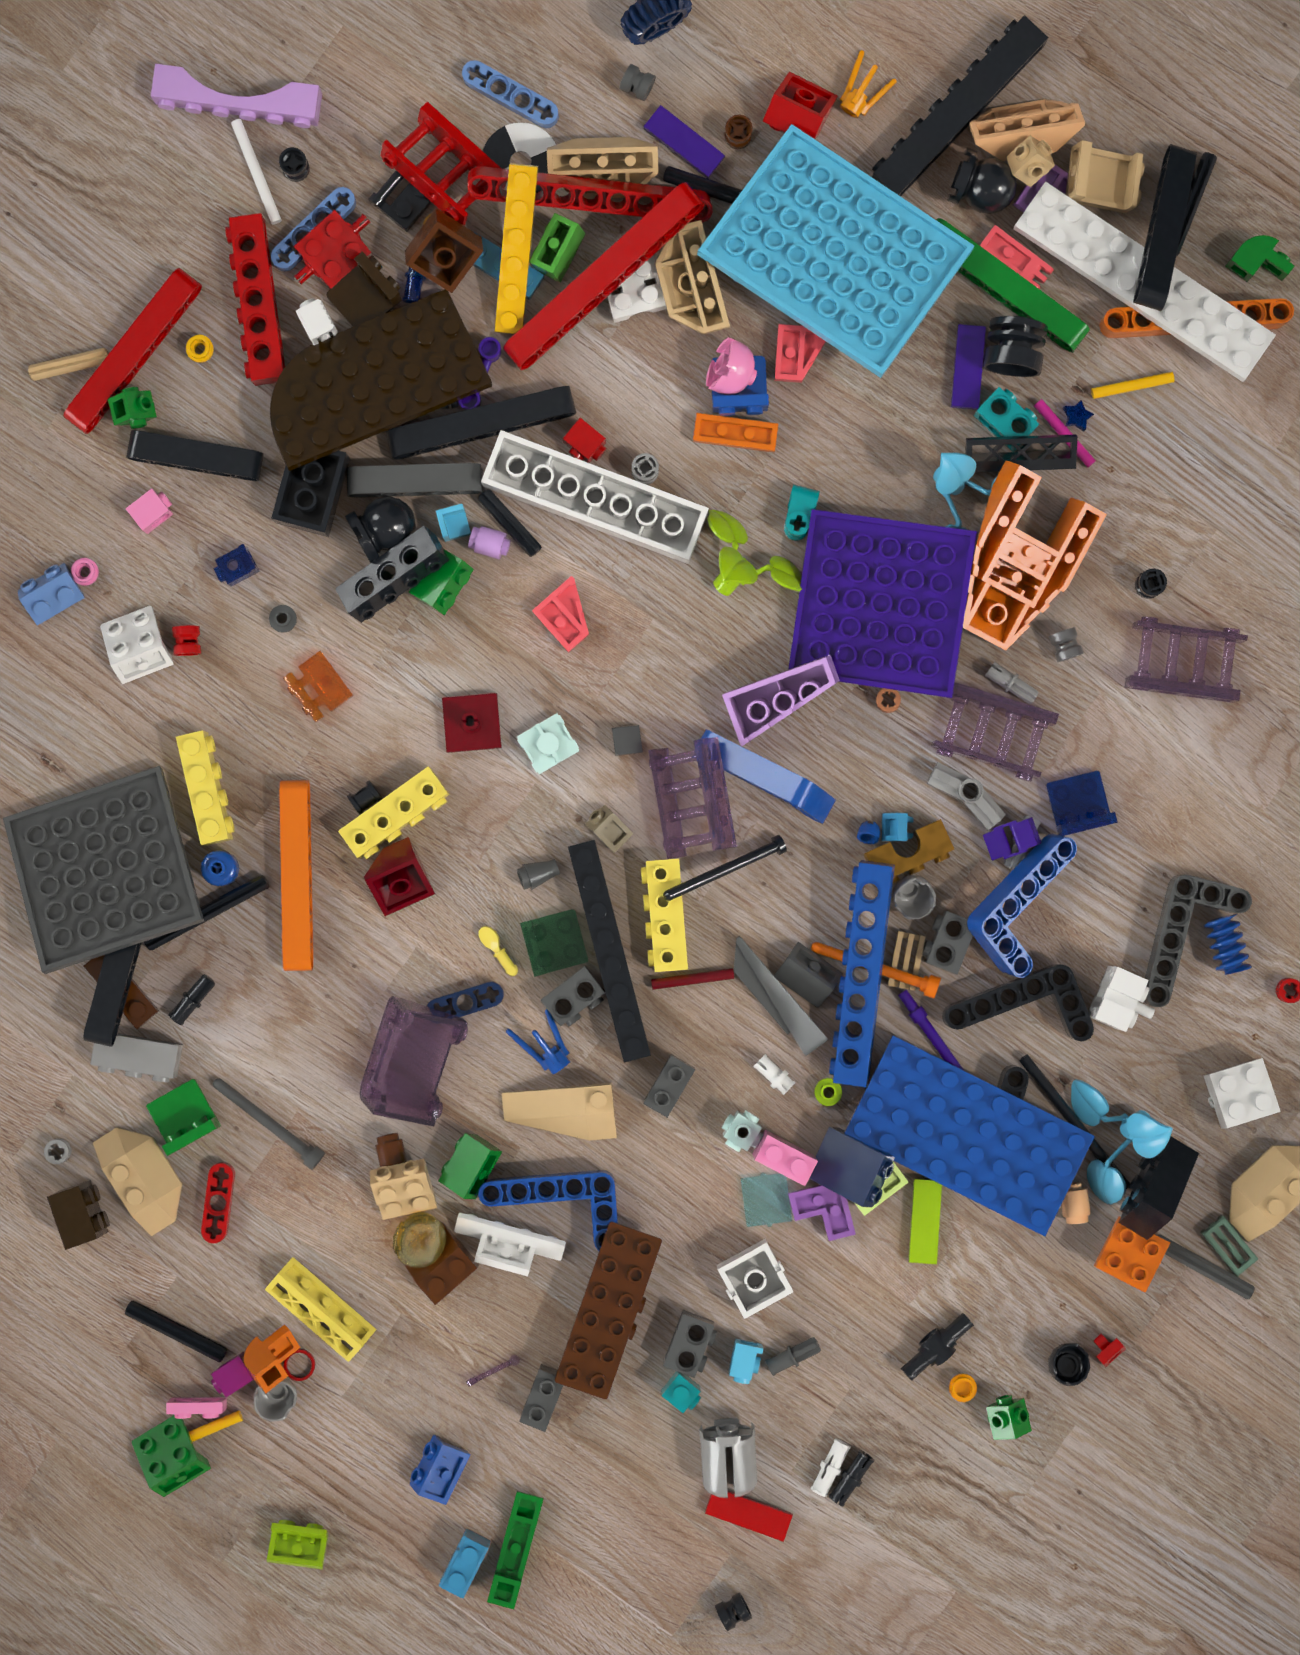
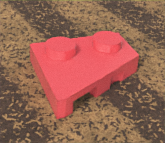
[774,324,826,383]
[532,576,589,653]

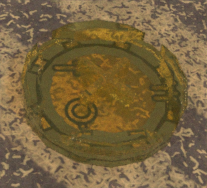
[393,1212,446,1269]

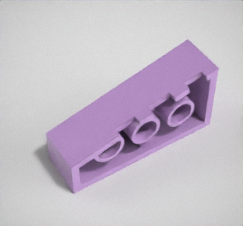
[722,655,840,746]

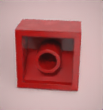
[763,71,838,140]

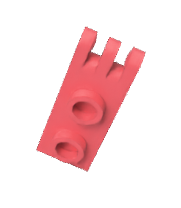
[980,225,1054,289]

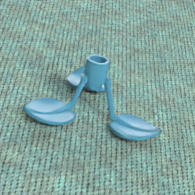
[933,453,997,530]
[1071,1079,1173,1205]

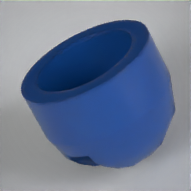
[857,821,880,844]

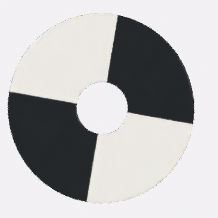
[483,123,556,193]

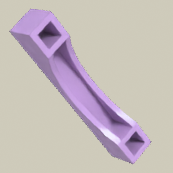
[151,64,322,128]

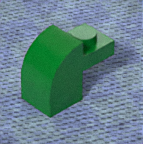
[1225,235,1295,282]

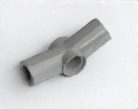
[927,762,1006,830]

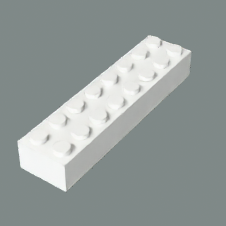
[481,430,709,564]

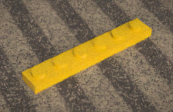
[495,163,538,334]

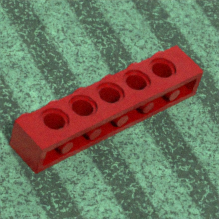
[225,213,286,386]

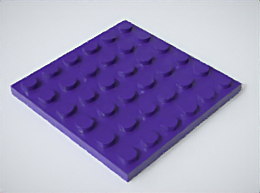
[788,509,978,698]

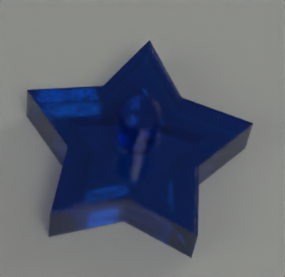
[1063,400,1094,432]

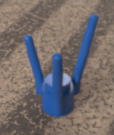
[506,1009,570,1075]

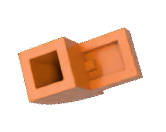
[244,1324,301,1394]

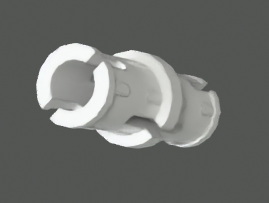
[810,1438,851,1497]

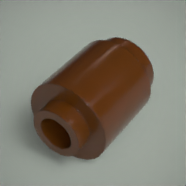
[375,1132,407,1167]

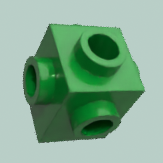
[108,387,157,429]
[986,1395,1032,1440]

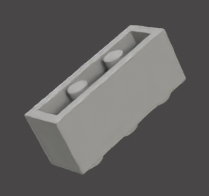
[90,1033,183,1083]

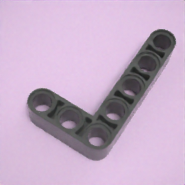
[1144,875,1252,1007]

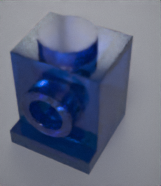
[213,544,260,587]

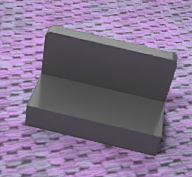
[774,942,843,1008]

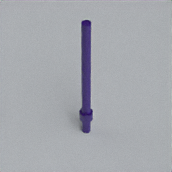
[898,989,964,1070]

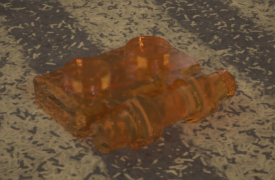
[283,651,354,723]

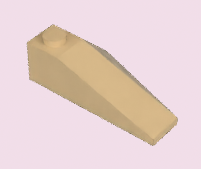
[502,1082,617,1141]

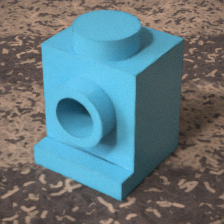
[729,1339,763,1384]

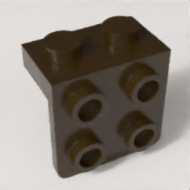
[326,251,402,327]

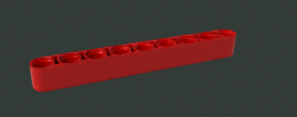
[467,166,713,223]
[503,182,705,370]

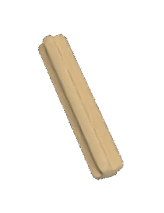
[28,348,109,381]

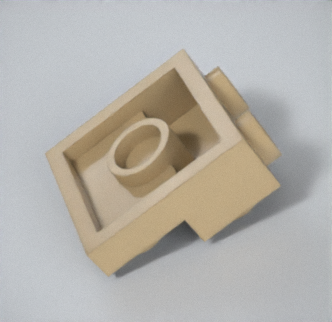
[370,1159,437,1220]

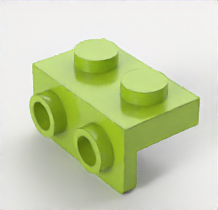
[267,1520,328,1570]

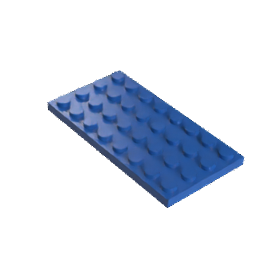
[844,1035,1095,1236]

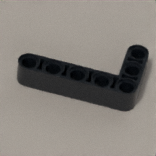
[942,964,1094,1042]

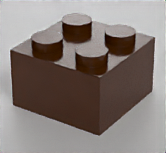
[405,208,483,293]

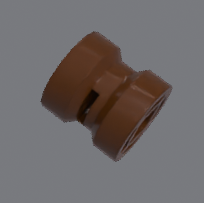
[724,114,753,149]

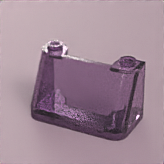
[359,996,468,1127]

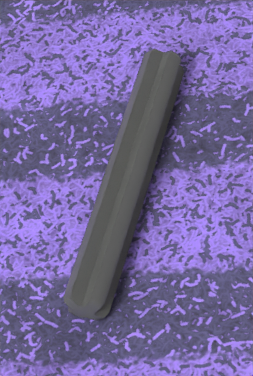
[1158,1235,1255,1299]

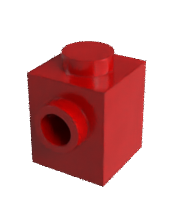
[563,417,607,463]

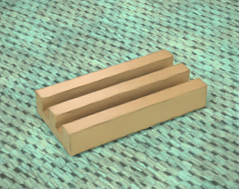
[887,931,926,991]

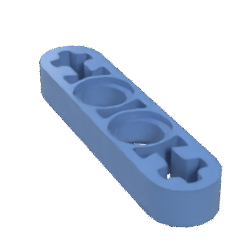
[462,60,559,128]
[271,187,356,272]

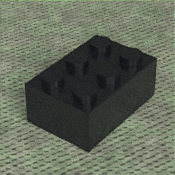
[271,451,350,537]
[1118,1136,1199,1240]

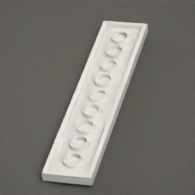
[1013,182,1276,382]

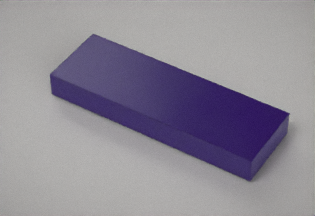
[644,105,725,179]
[951,324,986,410]

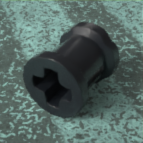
[347,780,383,815]

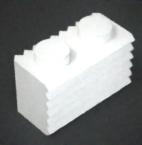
[296,298,338,345]

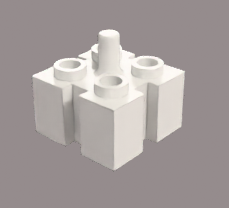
[1088,966,1155,1032]

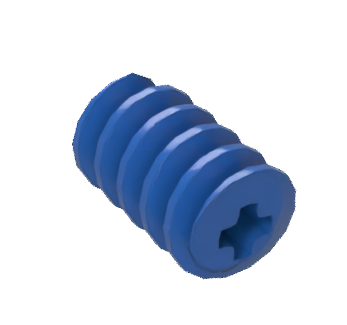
[1204,914,1252,975]

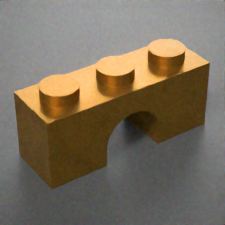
[863,819,955,883]

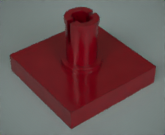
[442,693,502,753]

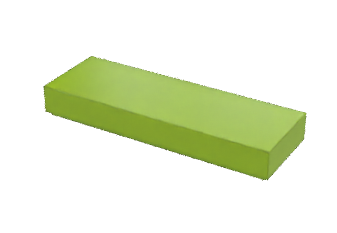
[908,1178,942,1264]

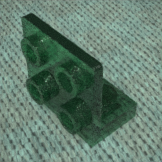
[520,909,588,977]

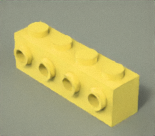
[176,730,235,846]
[338,766,450,860]
[641,859,688,972]

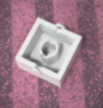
[1204,1058,1281,1129]
[717,1239,793,1319]

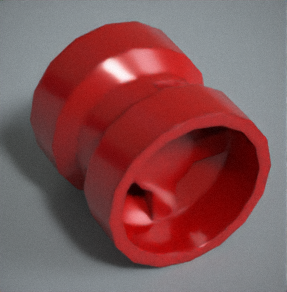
[172,625,201,656]

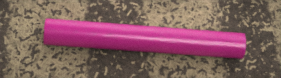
[1034,399,1096,468]

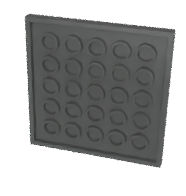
[3,766,204,974]

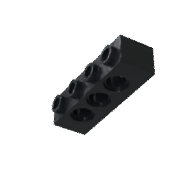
[335,525,449,623]

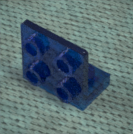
[1046,771,1118,836]

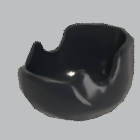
[1048,1343,1090,1386]

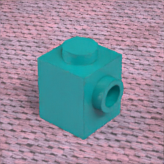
[661,1371,701,1413]

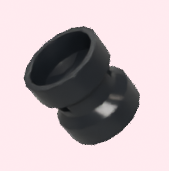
[279,147,310,182]
[1135,568,1167,599]
[715,1592,752,1631]

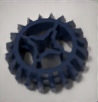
[620,0,692,45]

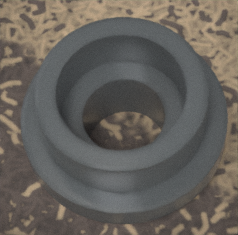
[269,605,297,633]

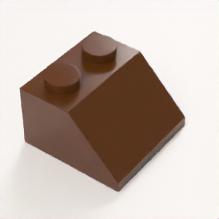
[401,1223,479,1305]

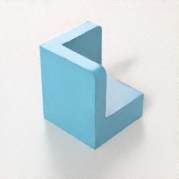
[436,504,471,542]

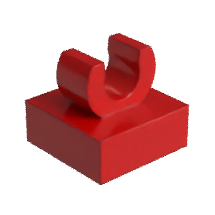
[1093,1334,1126,1367]

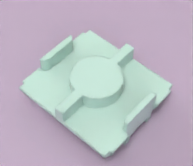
[517,713,579,774]

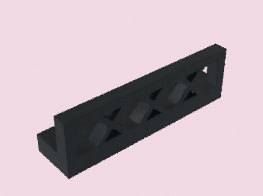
[965,434,1078,472]

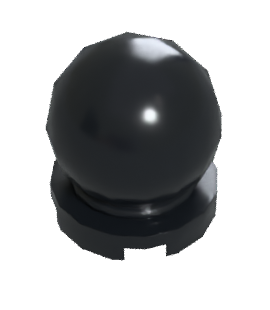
[947,147,1017,214]
[345,496,416,563]

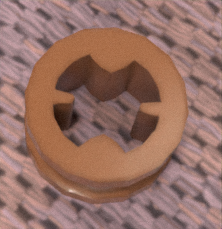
[876,688,901,713]

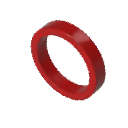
[284,1349,316,1381]

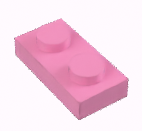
[166,1397,227,1419]

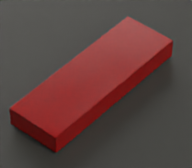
[705,1490,793,1542]

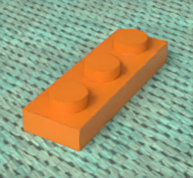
[693,413,778,453]

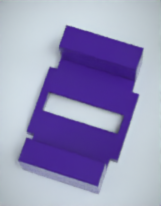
[983,817,1042,861]

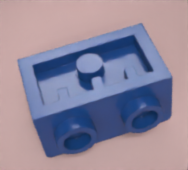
[410,1435,470,1505]

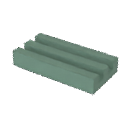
[1200,1215,1258,1277]

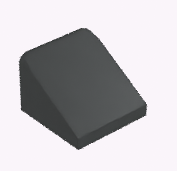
[612,725,643,756]

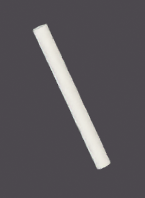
[231,119,282,225]

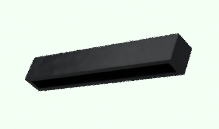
[872,15,1049,196]
[568,840,651,1063]

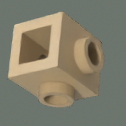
[1006,135,1055,187]

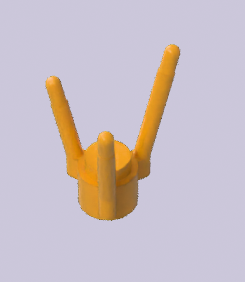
[839,50,897,118]

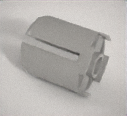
[699,1418,757,1498]

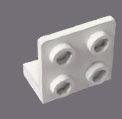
[100,606,174,684]

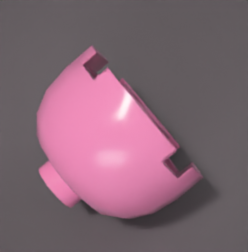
[706,337,757,395]

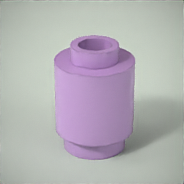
[468,526,511,560]

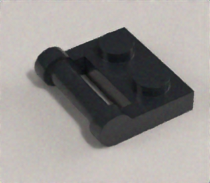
[368,171,436,232]

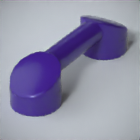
[459,337,501,410]

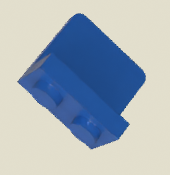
[711,356,769,416]

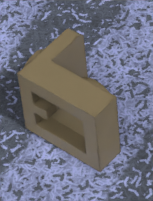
[586,805,634,853]

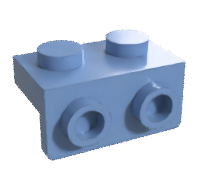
[18,563,85,625]

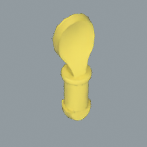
[479,926,518,976]

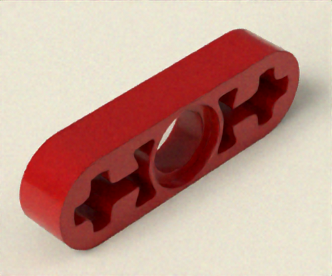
[201,1162,235,1244]

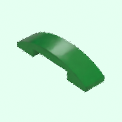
[487,1491,544,1610]

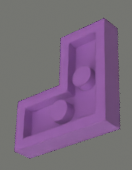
[788,1185,856,1241]

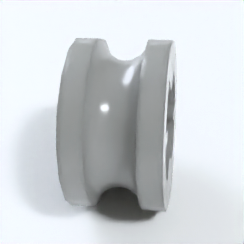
[44,1138,72,1164]

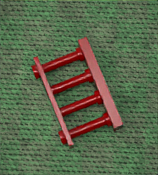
[380,101,507,226]

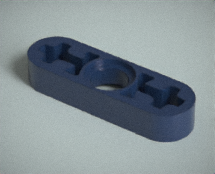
[426,982,504,1023]

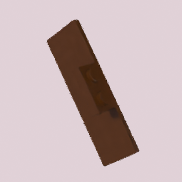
[555,1222,662,1399]

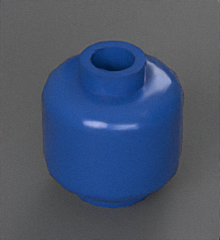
[200,850,239,886]

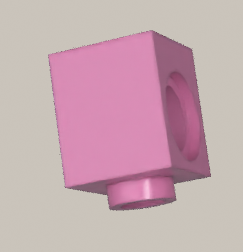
[126,488,173,534]

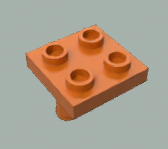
[1094,1216,1170,1293]

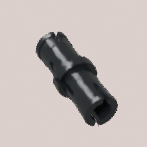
[829,1450,875,1507]

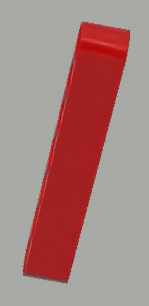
[63,268,202,434]

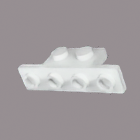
[454,1213,566,1276]

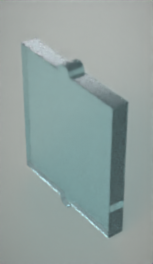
[740,1173,792,1227]

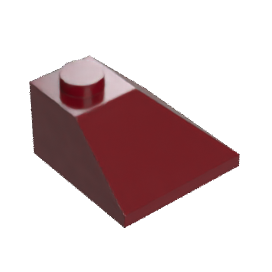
[364,837,435,916]

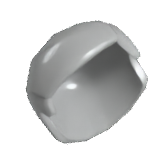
[892,875,936,919]
[254,1378,297,1422]

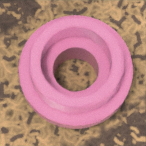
[71,558,99,586]

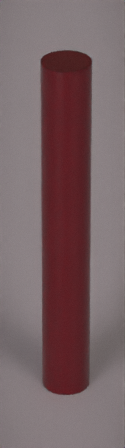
[651,968,734,990]

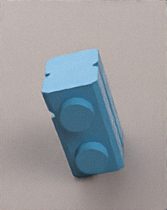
[439,1529,491,1599]

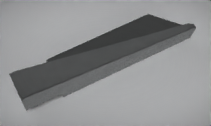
[733,936,828,1056]

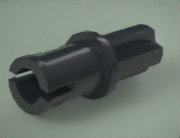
[168,974,215,1025]

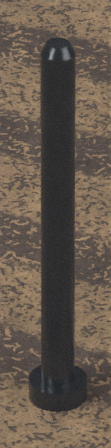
[663,835,787,901]

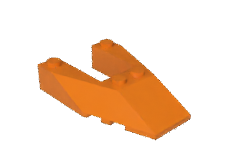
[963,461,1107,650]

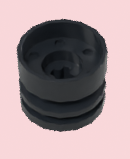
[983,316,1048,377]

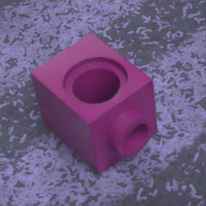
[211,1352,254,1397]

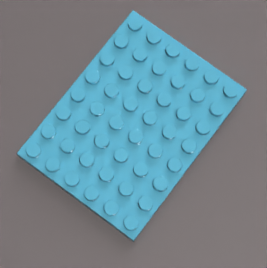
[697,124,974,378]

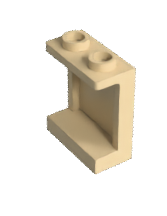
[1065,140,1145,213]

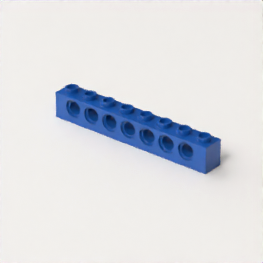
[829,860,895,1087]

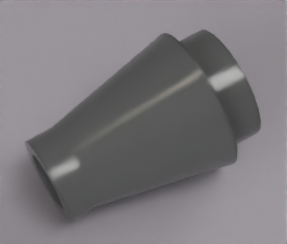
[517,859,560,890]

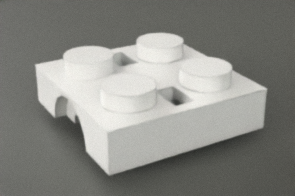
[608,255,667,323]

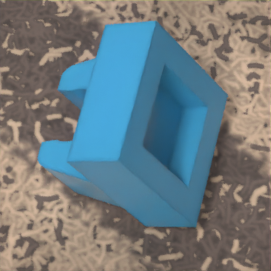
[882,813,914,841]

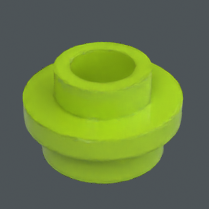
[814,1078,842,1106]

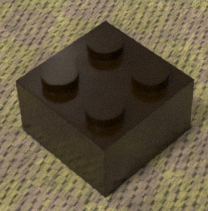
[47,1180,110,1250]

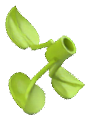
[708,510,802,596]

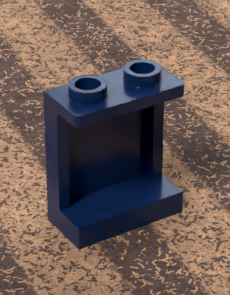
[809,1127,895,1207]

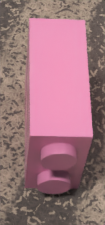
[752,1130,818,1186]

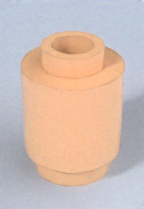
[1061,1182,1091,1224]

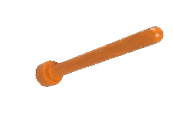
[811,942,941,999]

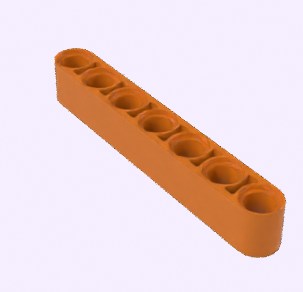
[1099,298,1294,338]
[279,780,314,971]

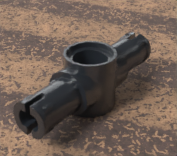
[901,1313,974,1381]

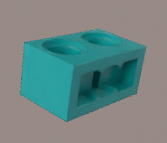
[973,387,1039,452]

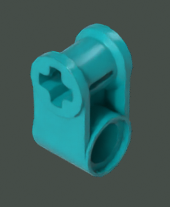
[784,484,820,541]

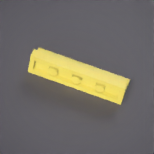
[265,1257,377,1362]

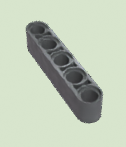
[347,463,482,498]

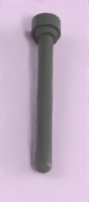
[213,1078,325,1170]

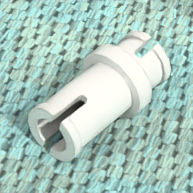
[753,1054,796,1095]

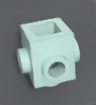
[721,1110,763,1152]

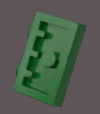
[146,1079,221,1156]
[132,1415,211,1497]

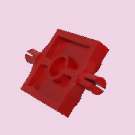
[293,210,372,289]

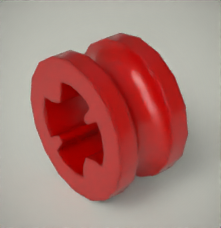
[1276,978,1300,1003]

